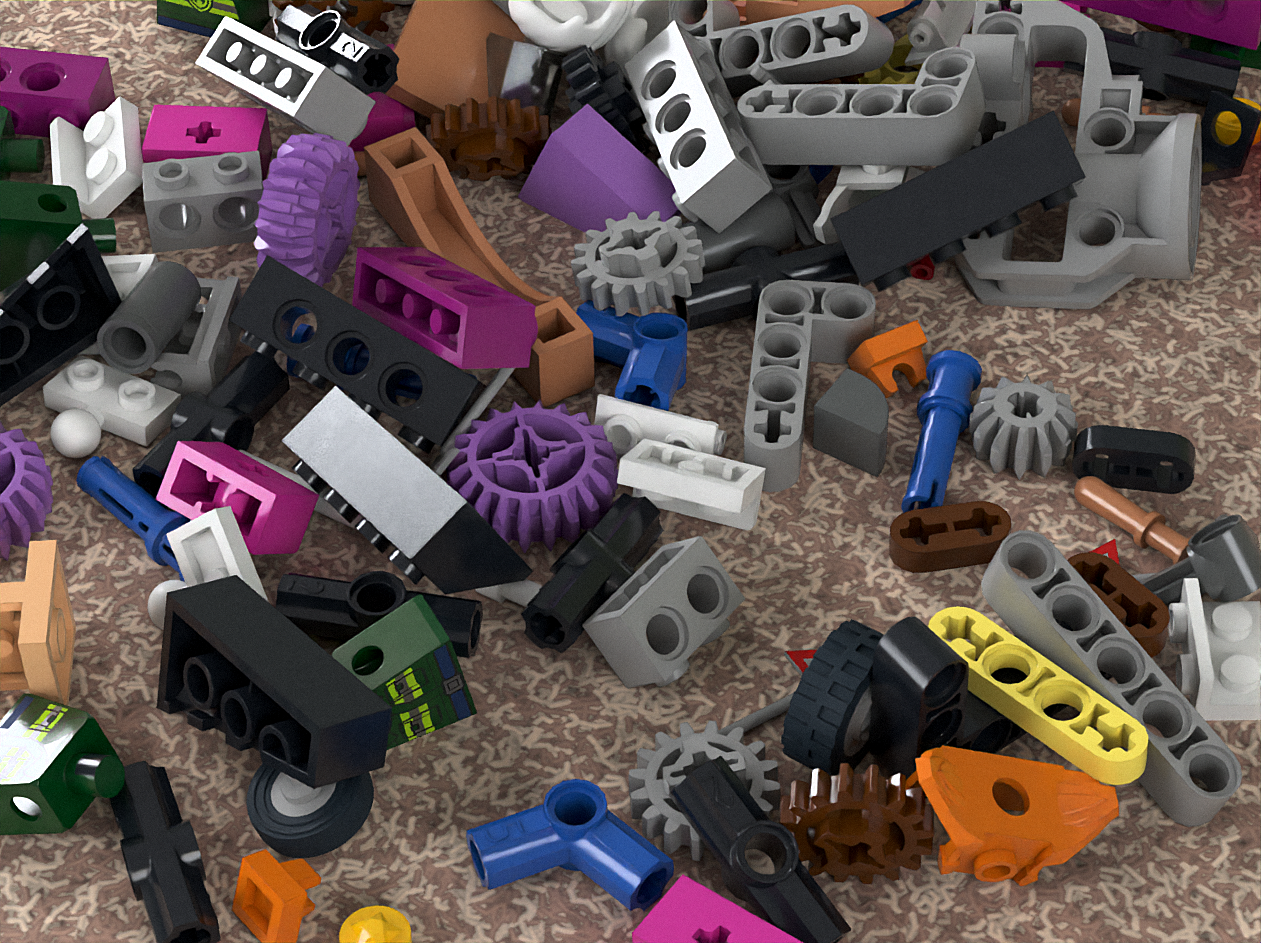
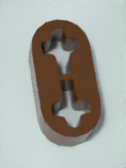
[889,501,1011,573]
[1067,552,1170,658]

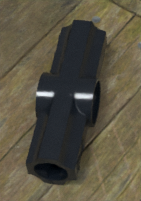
[275,4,400,95]
[1062,27,1241,106]
[672,241,859,331]
[132,351,290,509]
[521,493,664,653]
[275,571,483,658]
[669,756,852,943]
[109,761,221,943]

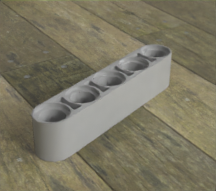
[981,530,1242,827]

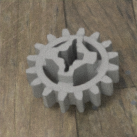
[571,211,705,316]
[628,720,780,861]

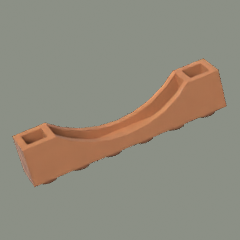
[364,127,595,407]

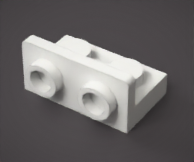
[50,96,143,219]
[617,438,766,530]
[1168,578,1261,721]

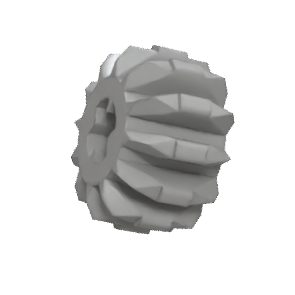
[969,374,1078,480]

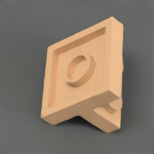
[0,540,76,706]

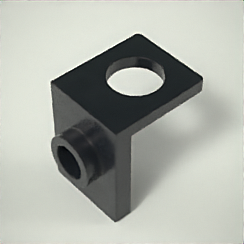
[1201,91,1261,186]

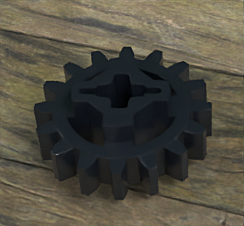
[562,45,651,156]

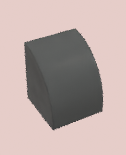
[813,368,889,477]

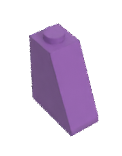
[518,104,684,232]

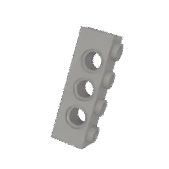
[195,16,376,146]
[624,21,773,234]

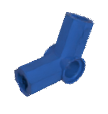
[576,299,688,411]
[466,779,674,911]

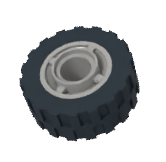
[781,619,884,776]

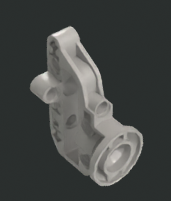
[954,0,1202,309]

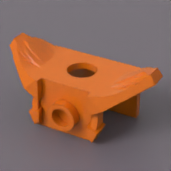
[905,745,1119,886]

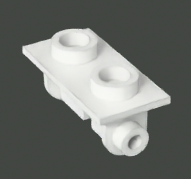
[905,0,977,66]
[594,394,727,460]

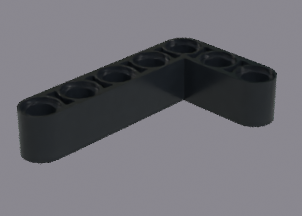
[869,584,1150,799]

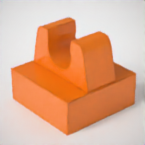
[847,320,928,398]
[231,849,321,943]

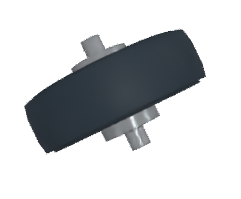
[246,763,374,858]

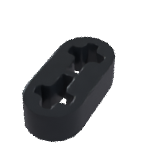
[1072,425,1196,494]

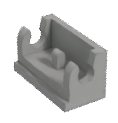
[150,276,242,400]

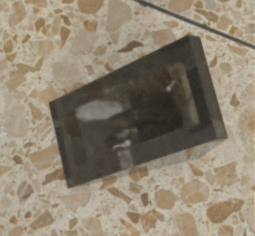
[486,32,567,119]

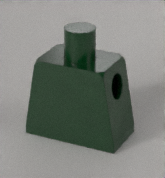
[0,180,116,292]

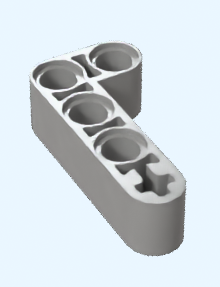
[668,0,894,98]
[737,47,986,166]
[744,280,876,492]

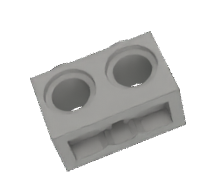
[142,151,264,253]
[582,536,745,688]

